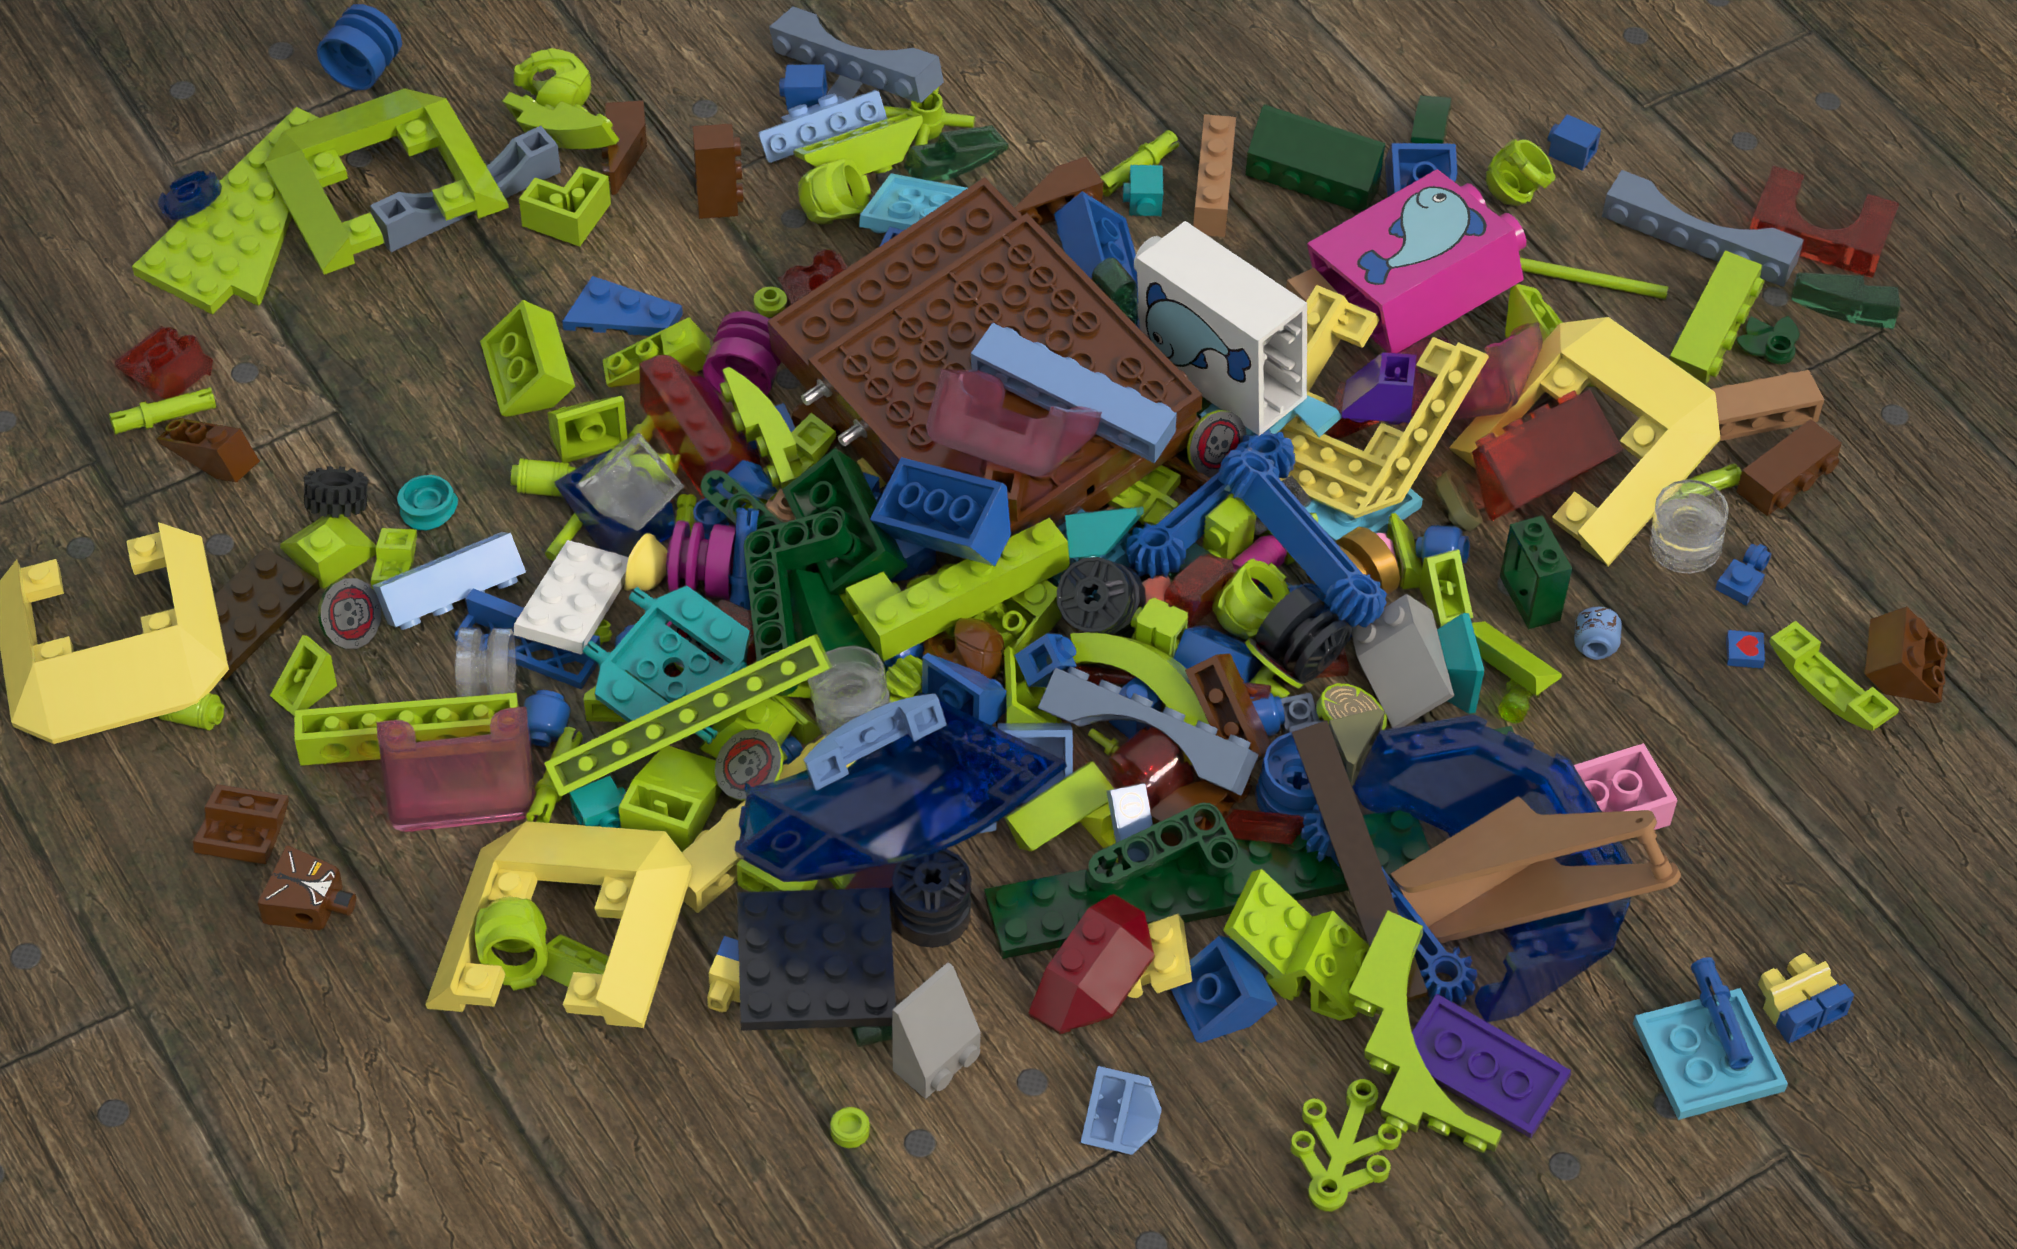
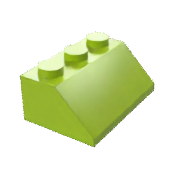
[480,300,575,417]

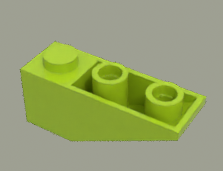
[603,317,711,387]

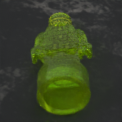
[1498,679,1540,723]

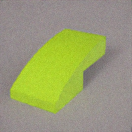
[371,528,417,590]

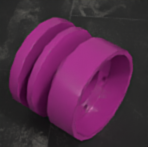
[703,311,781,396]
[666,520,736,600]

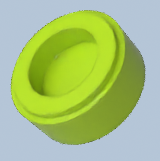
[830,1107,870,1148]

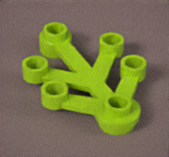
[1290,1079,1402,1212]

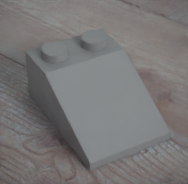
[1351,594,1454,730]
[892,962,981,1099]

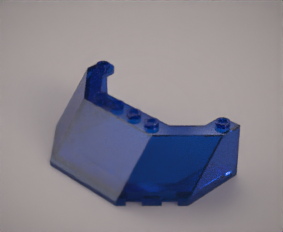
[1352,714,1634,1023]

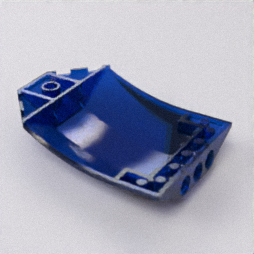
[734,692,1067,882]

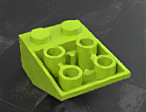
[946,580,1062,673]
[619,745,722,852]

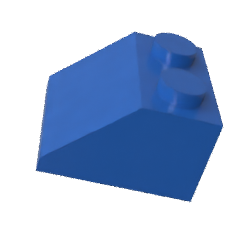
[1173,625,1263,687]
[1171,935,1277,1043]

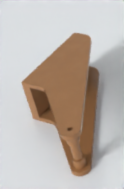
[1391,796,1681,943]

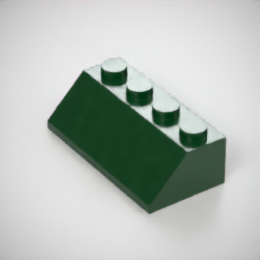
[1245,104,1385,213]
[782,448,908,595]

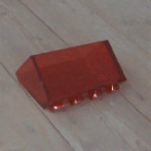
[639,355,760,499]
[1472,390,1623,521]

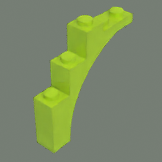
[1349,911,1502,1153]

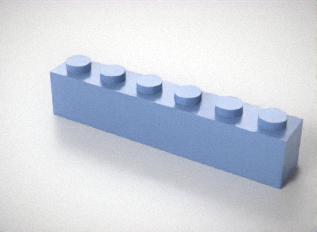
[971,323,1177,463]

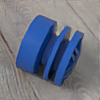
[317,4,402,90]
[1255,732,1317,829]

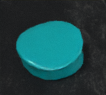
[397,475,458,530]

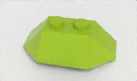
[793,110,923,184]
[1505,284,1594,387]

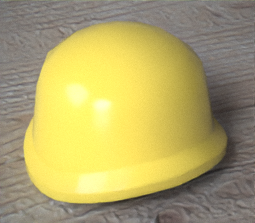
[624,533,668,591]

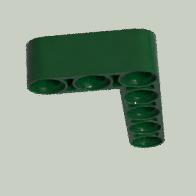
[744,511,853,696]

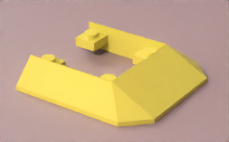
[1277,285,1489,518]
[1449,317,1720,567]
[0,522,229,744]
[425,821,693,1028]

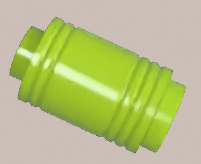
[511,458,576,497]
[159,693,224,730]

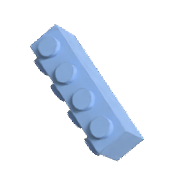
[372,532,526,630]

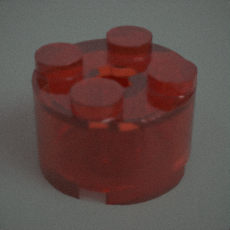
[1109,727,1194,811]

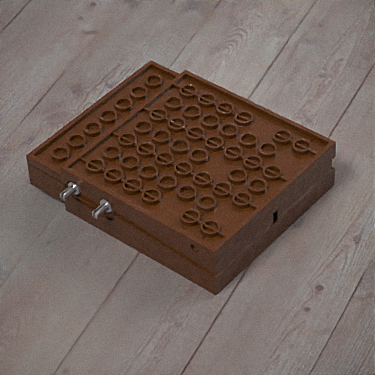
[767,177,1202,563]

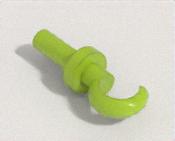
[1088,728,1137,768]

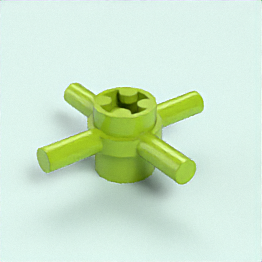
[884,86,975,156]

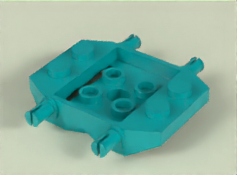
[583,586,750,744]

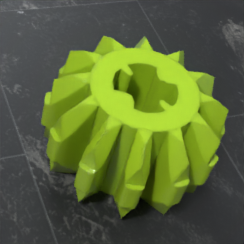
[876,654,922,706]

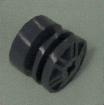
[1057,557,1146,636]
[1256,586,1352,683]
[892,846,972,948]

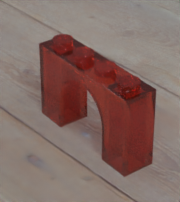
[1750,166,1899,278]

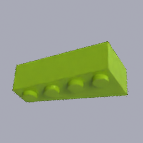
[1669,250,1764,385]

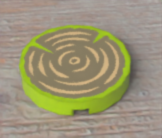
[1316,683,1387,734]

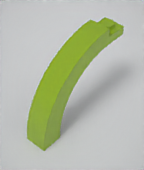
[1070,632,1209,766]

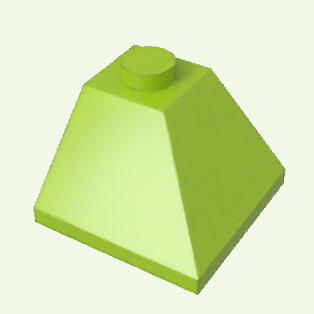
[547,396,628,463]
[280,514,376,589]
[699,698,797,759]

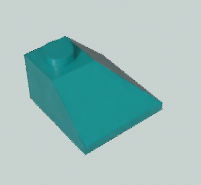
[1065,506,1144,560]
[1437,613,1485,714]

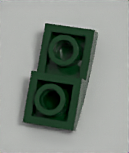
[1411,95,1452,144]

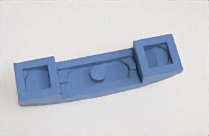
[804,694,947,791]

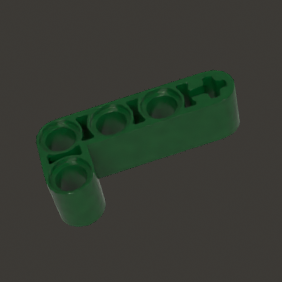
[701,470,816,583]
[1085,803,1240,892]

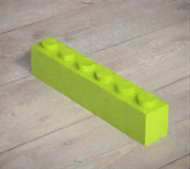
[862,518,1070,662]

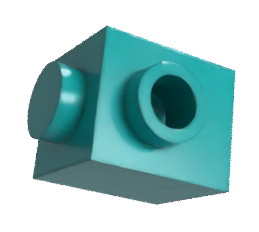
[1123,165,1163,216]
[569,776,626,828]

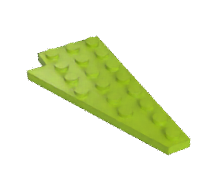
[132,107,319,315]

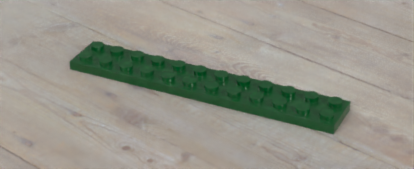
[984,806,1430,959]

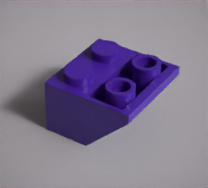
[1341,352,1417,425]

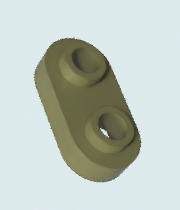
[1436,470,1483,531]

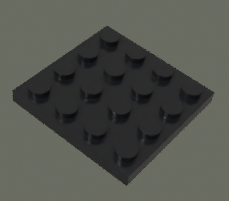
[737,888,896,1031]

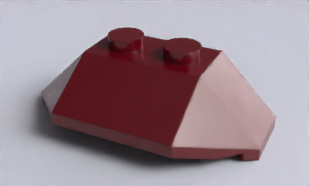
[1028,894,1155,1034]

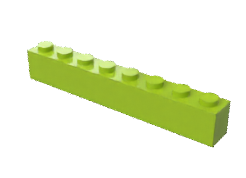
[544,634,833,796]

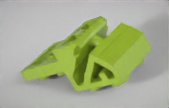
[1223,869,1369,1021]

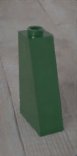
[788,569,888,698]

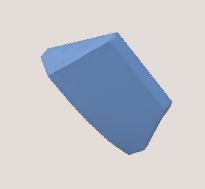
[1081,1066,1162,1155]

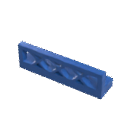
[454,588,601,690]

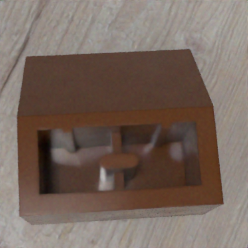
[1865,606,1947,704]

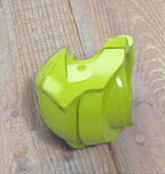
[513,48,591,108]
[1486,139,1556,206]
[798,159,872,224]
[1212,558,1290,640]
[475,897,548,991]

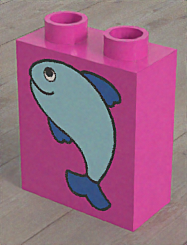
[1307,169,1527,353]

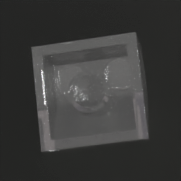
[576,433,684,531]

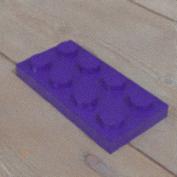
[1412,994,1571,1138]

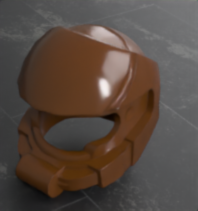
[923,618,1005,679]

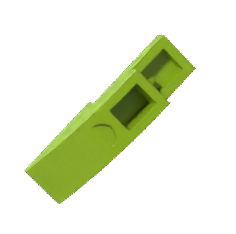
[502,92,619,149]
[719,367,798,489]

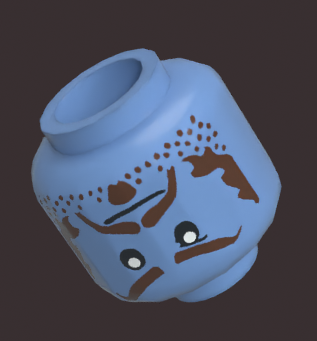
[1574,606,1622,660]

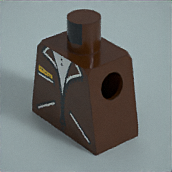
[258,845,356,930]

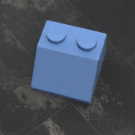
[998,723,1073,803]

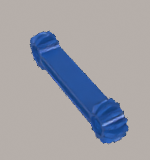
[1126,429,1295,579]
[1218,446,1387,628]
[1301,804,1477,1007]

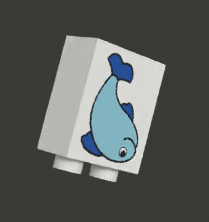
[1134,221,1307,436]

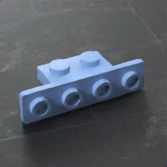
[758,90,887,163]

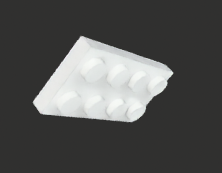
[514,540,629,654]

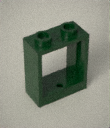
[1500,515,1572,630]

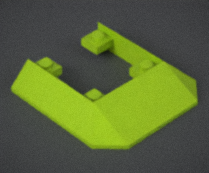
[264,88,509,275]

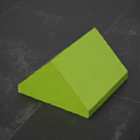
[1003,647,1062,723]

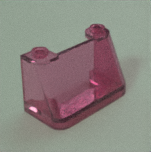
[1398,322,1543,424]
[926,369,1102,477]
[377,706,536,832]

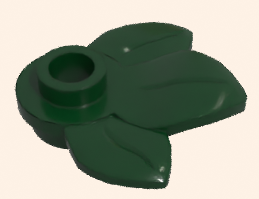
[1736,316,1800,364]

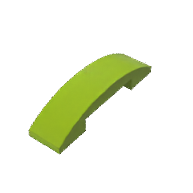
[728,413,837,526]
[1769,621,1899,731]

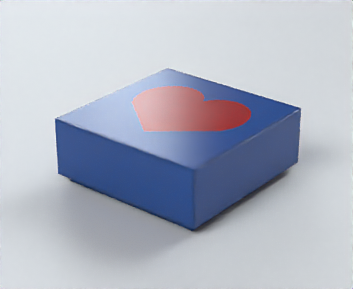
[1726,630,1765,668]

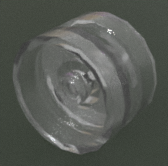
[455,627,516,697]

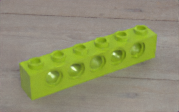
[295,693,521,766]

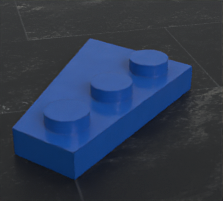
[562,276,683,336]

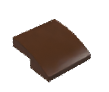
[193,784,289,864]

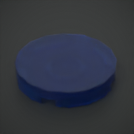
[157,171,222,220]

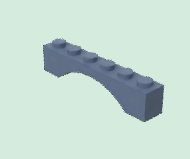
[769,6,944,103]
[370,126,561,252]
[1602,170,1804,287]
[1038,666,1259,795]

